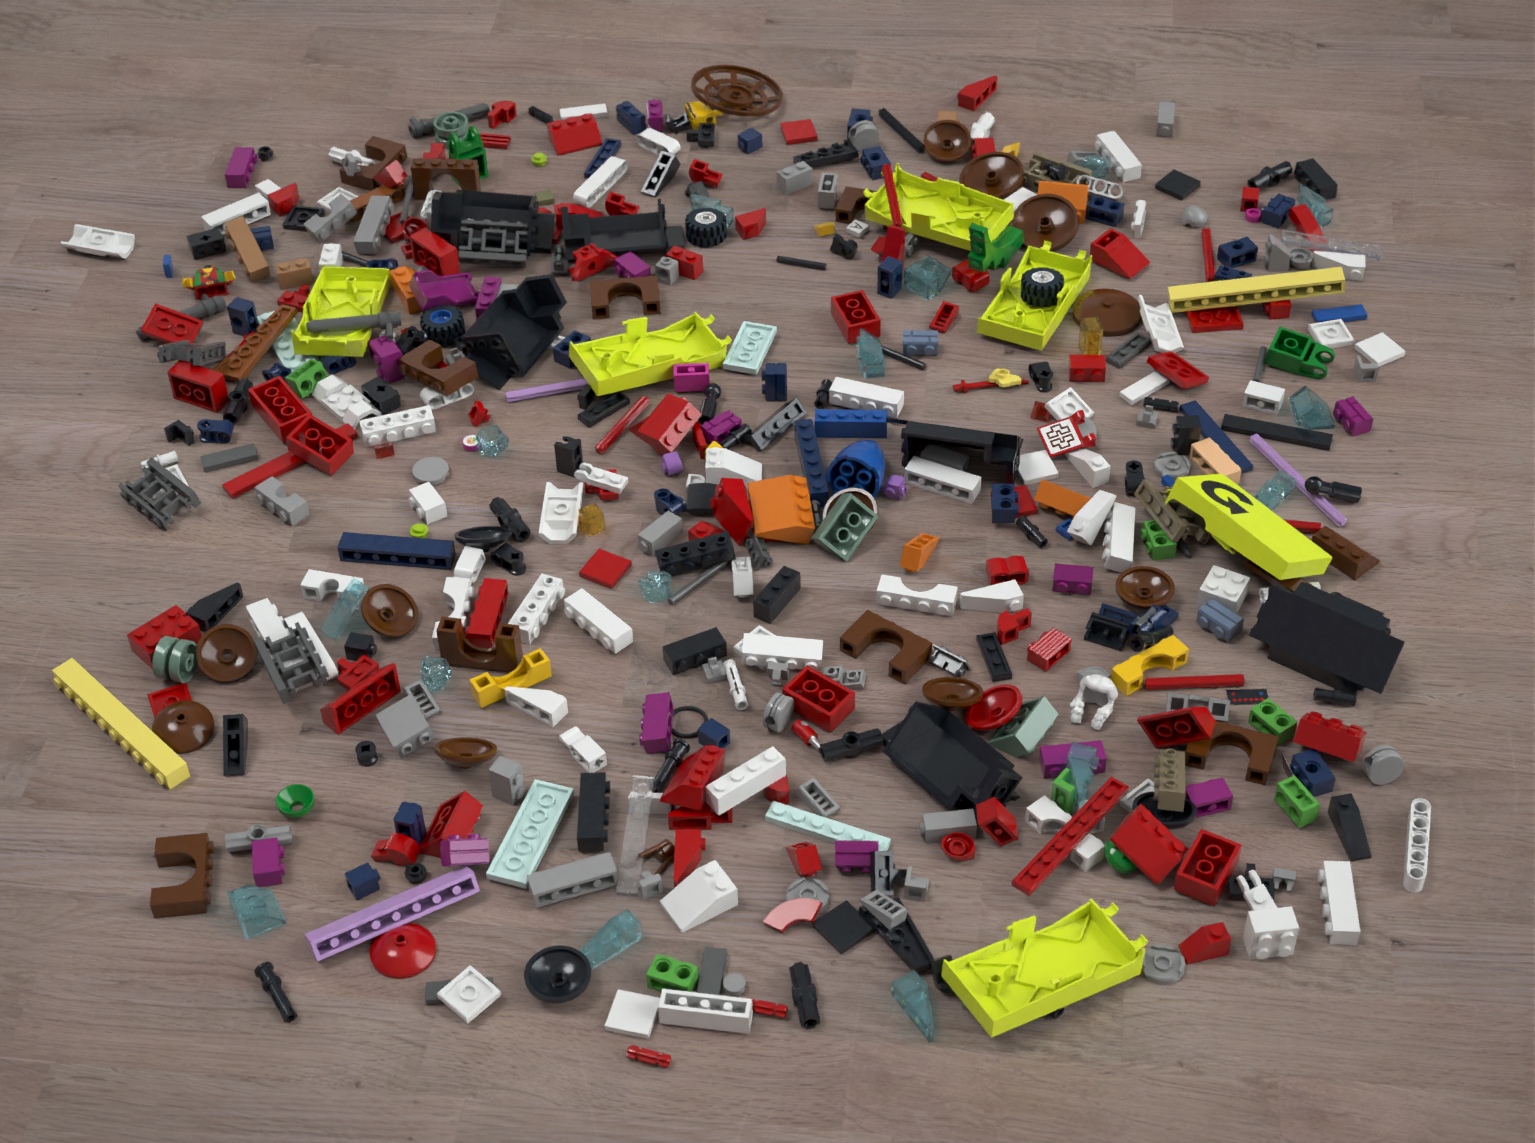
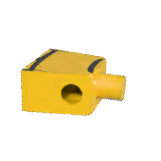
[685,101,723,130]

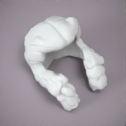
[1070,674,1118,730]

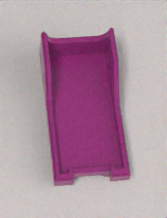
[409,270,480,311]

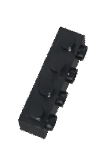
[655,531,736,579]
[577,772,611,852]

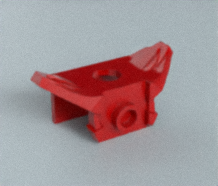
[568,243,617,282]

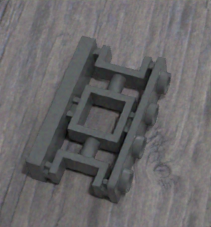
[458,219,528,267]
[157,340,226,366]
[118,458,201,531]
[253,622,329,704]

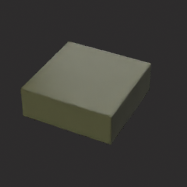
[535,189,555,206]

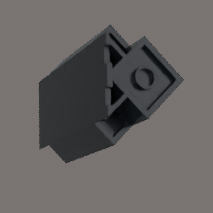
[431,189,555,256]
[561,199,685,260]
[461,274,567,390]
[886,418,1024,484]
[1248,582,1405,695]
[882,701,1023,827]

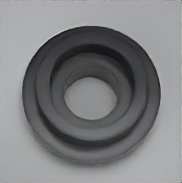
[257,146,274,160]
[405,863,427,884]

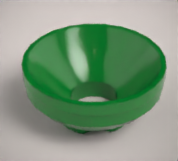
[276,784,315,818]
[1104,840,1137,874]

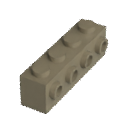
[1154,749,1186,812]

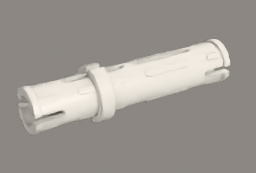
[723,659,748,710]

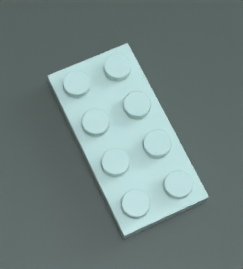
[723,321,777,375]

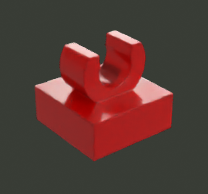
[468,400,491,426]

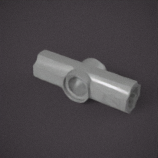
[225,825,292,852]

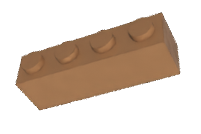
[224,216,270,282]

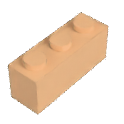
[1189,437,1241,484]

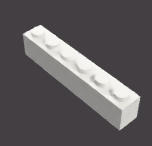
[246,598,313,692]

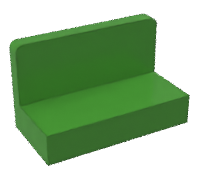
[1051,768,1075,815]

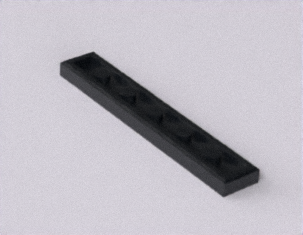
[1221,414,1333,451]

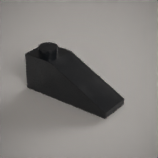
[641,151,681,197]
[186,582,243,632]
[223,714,248,776]
[1328,793,1371,862]

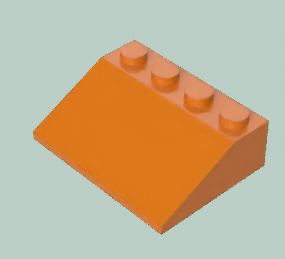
[747,475,815,545]

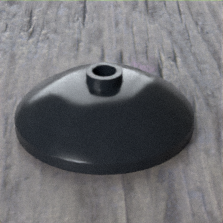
[454,526,512,552]
[1132,791,1197,830]
[524,945,592,1003]

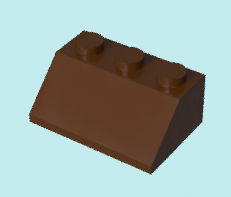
[1312,526,1380,581]

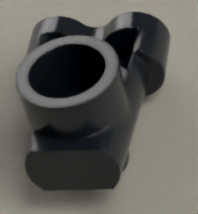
[1043,162,1069,181]
[830,234,858,259]

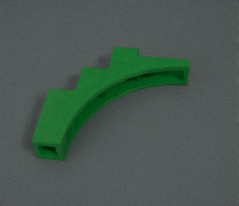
[968,223,1024,273]

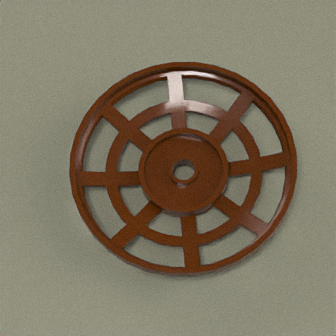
[691,65,783,117]

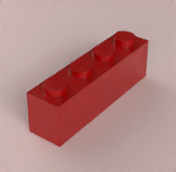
[465,578,509,648]

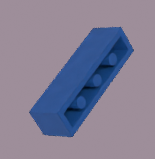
[814,409,887,438]

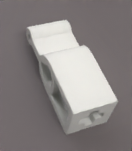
[454,546,486,584]
[559,726,607,773]

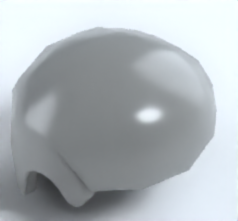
[1180,205,1208,228]

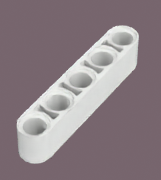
[573,156,628,208]
[283,612,338,684]
[1403,798,1431,893]

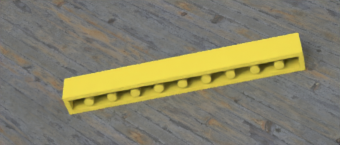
[1168,267,1345,313]
[52,658,190,790]

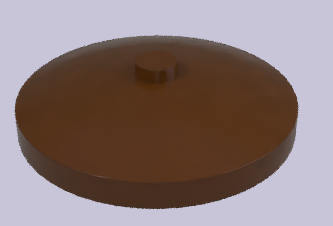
[959,152,1024,200]
[1012,194,1079,252]
[1072,288,1141,337]

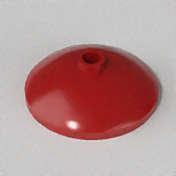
[966,684,1023,731]
[369,923,436,979]

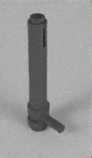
[408,103,490,137]
[136,294,227,340]
[306,311,402,340]

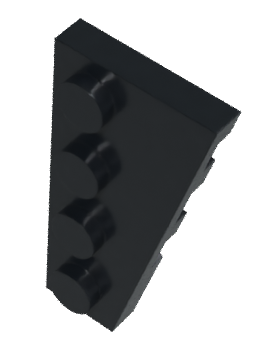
[793,139,859,167]
[858,897,934,973]

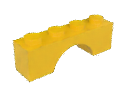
[1111,635,1189,696]
[469,648,552,708]

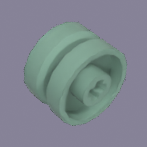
[434,112,469,149]
[152,636,198,683]

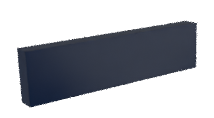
[584,138,621,178]

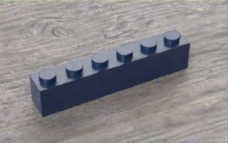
[794,419,829,508]
[337,532,456,570]

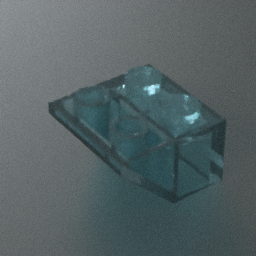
[904,255,952,300]
[856,329,885,378]

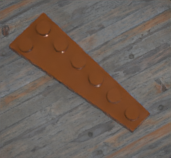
[213,305,298,382]

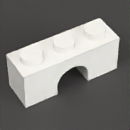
[300,569,365,608]

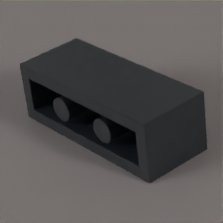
[1294,158,1338,202]
[753,566,801,624]
[662,627,727,675]

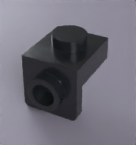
[665,112,691,134]
[684,181,711,205]
[164,420,195,446]
[928,954,953,991]

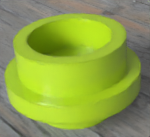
[531,153,547,167]
[409,523,429,538]

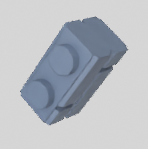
[903,330,938,356]
[1196,599,1244,642]

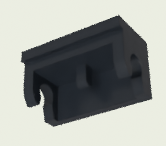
[554,436,583,478]
[1084,612,1130,651]

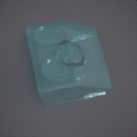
[1288,385,1336,430]
[227,885,286,939]

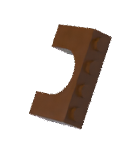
[339,136,407,191]
[411,158,481,200]
[836,186,888,230]
[589,276,661,320]
[398,340,478,397]
[840,610,932,685]
[436,616,523,672]
[1185,721,1279,786]
[150,833,214,919]

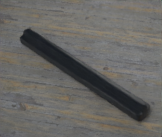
[878,108,925,153]

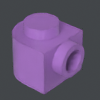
[661,451,683,476]
[882,475,907,500]

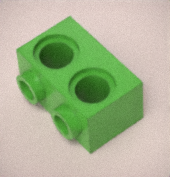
[285,359,328,398]
[1140,520,1177,561]
[1248,698,1297,747]
[1274,775,1320,828]
[646,954,699,992]

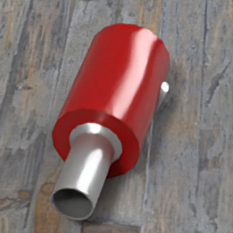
[791,719,821,751]

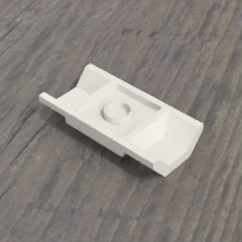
[60,224,135,259]
[1138,295,1184,353]
[312,375,382,429]
[539,482,583,544]

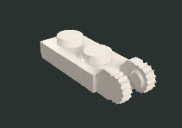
[1131,200,1146,239]
[574,463,628,494]
[1236,869,1277,911]

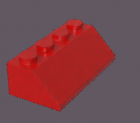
[248,376,313,443]
[320,663,401,735]
[660,745,725,810]

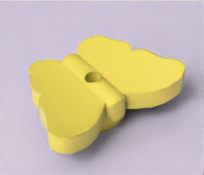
[988,369,1022,388]

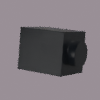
[344,632,377,661]

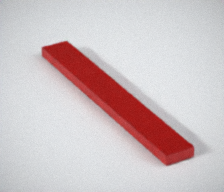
[222,423,358,499]
[1012,776,1129,896]

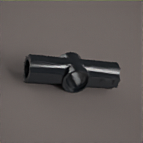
[1247,161,1293,190]
[223,378,253,425]
[489,497,531,542]
[819,728,884,762]
[789,962,820,1029]

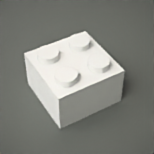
[1197,565,1250,614]
[1243,906,1299,960]

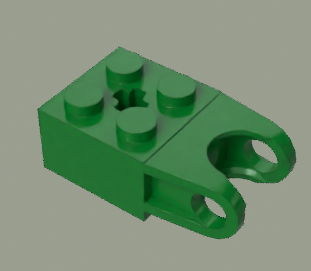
[448,125,489,187]
[1265,326,1335,379]

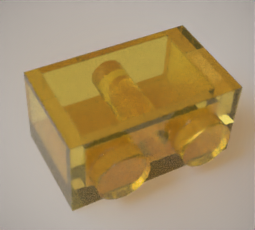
[1078,317,1103,355]

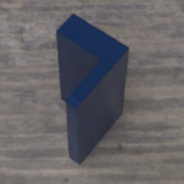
[1099,603,1140,624]

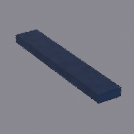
[1179,400,1253,474]

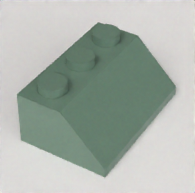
[810,493,879,562]
[988,696,1058,757]

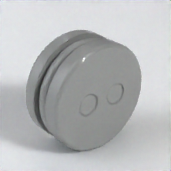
[848,120,880,151]
[763,692,795,733]
[1361,745,1404,785]

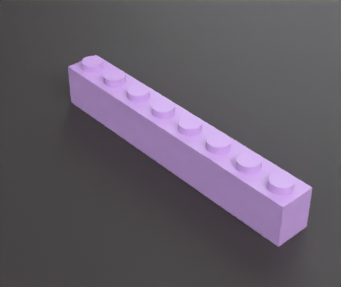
[304,865,480,962]

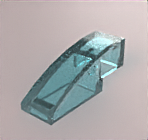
[1297,184,1333,228]
[690,193,734,228]
[1254,470,1296,511]

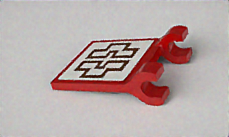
[1037,410,1096,458]

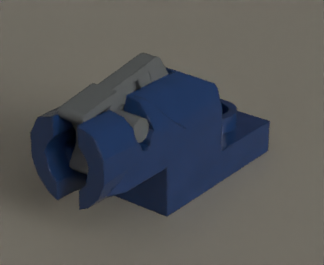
[1128,604,1179,636]

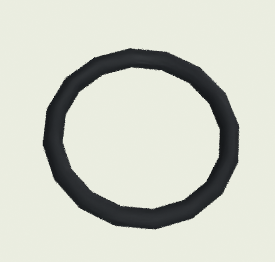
[672,706,708,738]

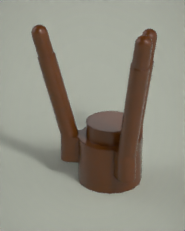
[622,839,675,875]

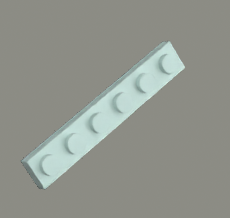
[765,801,891,851]

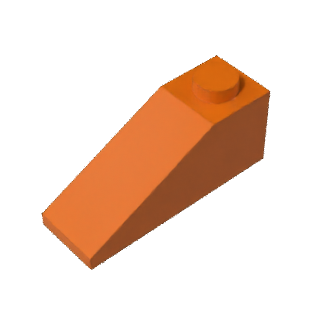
[900,533,939,573]

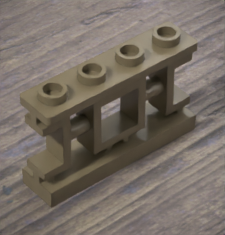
[1022,151,1093,191]
[1134,479,1212,545]

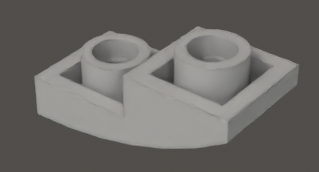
[823,666,866,690]

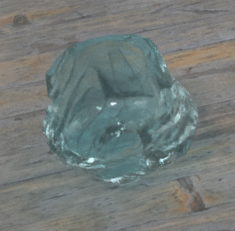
[1081,154,1110,179]
[476,425,509,457]
[638,570,672,603]
[420,655,452,691]

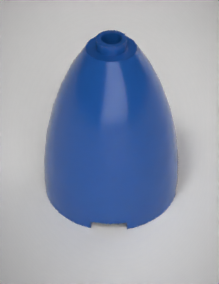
[826,440,885,498]

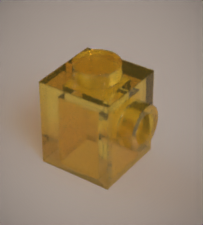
[578,503,605,537]

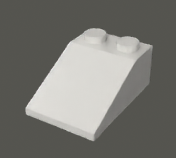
[705,447,762,486]
[660,860,738,933]

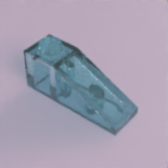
[320,577,370,641]
[580,909,642,970]
[892,970,934,1043]

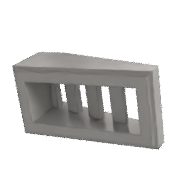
[1067,151,1104,167]
[403,679,441,719]
[795,777,840,818]
[860,890,908,930]

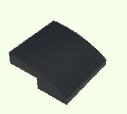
[686,483,718,517]

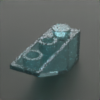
[1066,742,1099,807]

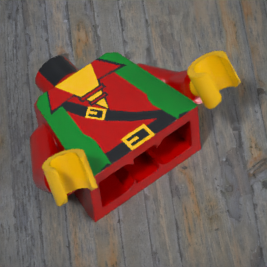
[182,265,236,300]

